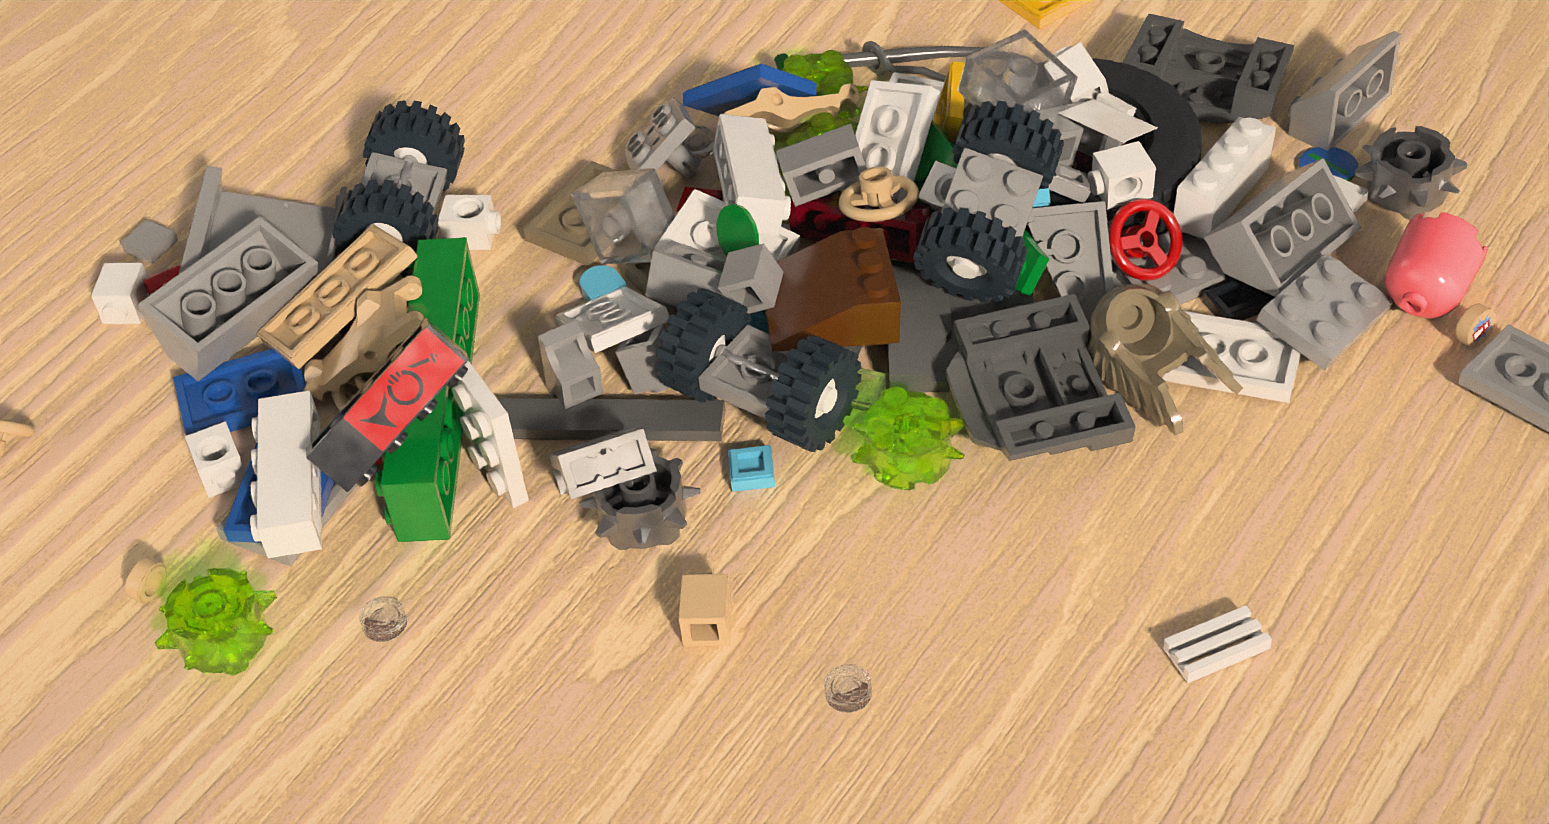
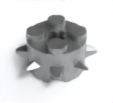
[1355,126,1467,220]
[579,448,700,550]

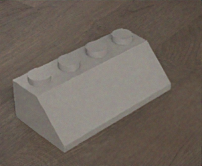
[1204,158,1362,297]
[138,216,318,381]

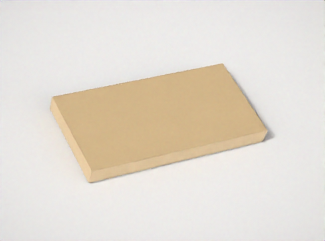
[256,224,418,369]

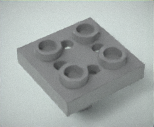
[624,97,701,185]

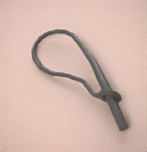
[816,41,1037,98]

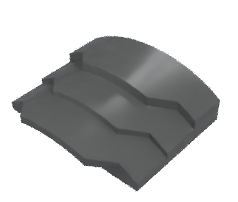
[1123,13,1295,123]
[888,259,1034,394]
[946,294,1136,461]

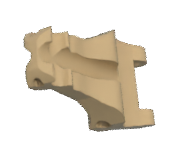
[724,83,859,142]
[304,276,424,402]

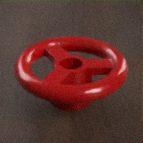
[1108,199,1182,281]

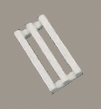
[1163,605,1272,683]

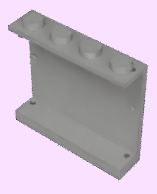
[179,166,347,275]

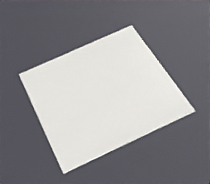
[1058,99,1158,143]

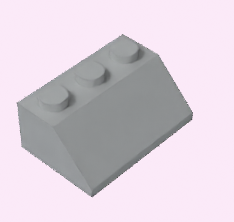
[1288,31,1401,151]

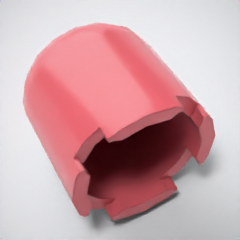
[1384,212,1488,319]

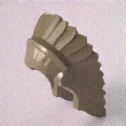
[1086,284,1243,435]

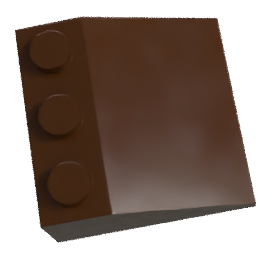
[765,227,901,352]

